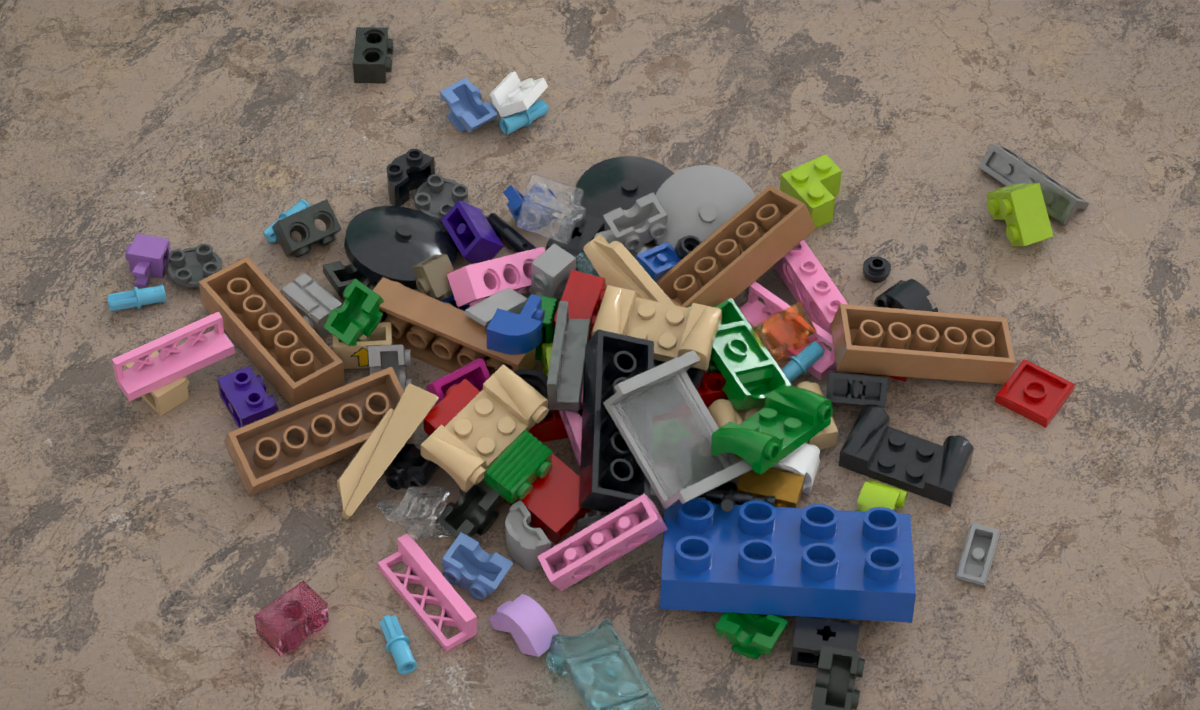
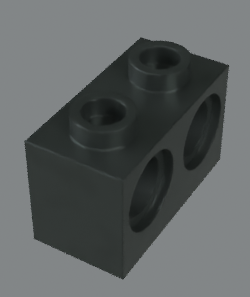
[353,27,394,83]
[272,199,342,257]

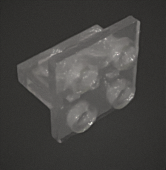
[517,173,587,244]
[376,486,452,540]

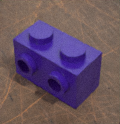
[441,200,504,263]
[217,366,279,428]

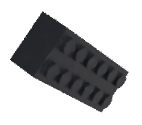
[579,329,654,513]

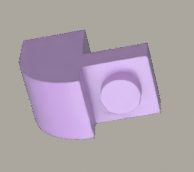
[488,594,561,657]

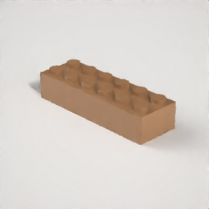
[656,185,816,308]
[199,256,345,407]
[372,277,535,377]
[831,304,1016,384]
[225,366,404,497]

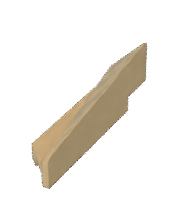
[583,234,675,305]
[336,383,439,520]

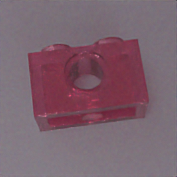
[254,580,329,656]

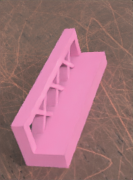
[739,281,837,380]
[112,312,235,401]
[378,533,478,652]

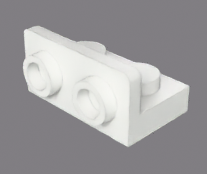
[490,71,548,118]

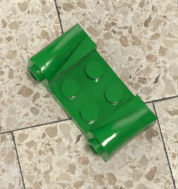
[686,298,792,411]
[711,385,833,475]

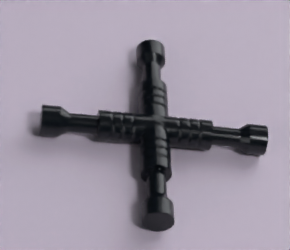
[684,483,775,512]

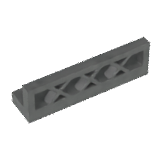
[978,144,1089,225]
[547,301,590,411]

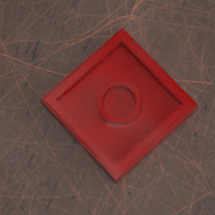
[995,359,1075,428]

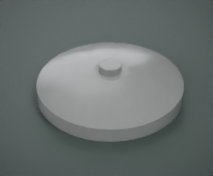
[653,165,756,252]

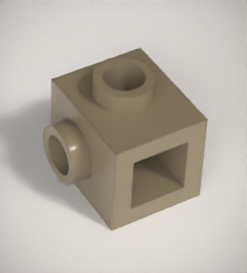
[412,254,454,301]

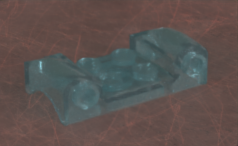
[546,619,663,710]

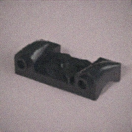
[838,405,974,507]

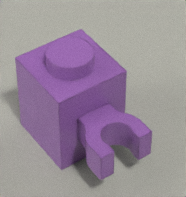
[125,233,171,288]

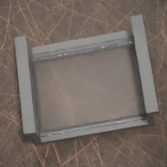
[603,350,753,509]

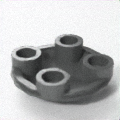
[414,174,469,221]
[166,244,223,287]

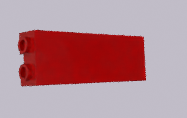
[423,379,592,545]

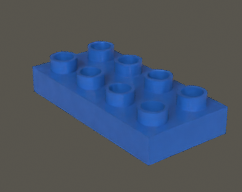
[660,497,916,623]

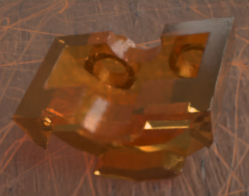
[752,302,817,362]

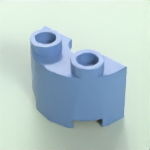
[440,78,498,133]
[442,532,513,600]

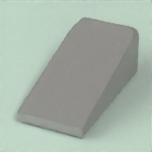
[464,288,528,326]
[955,522,1001,587]

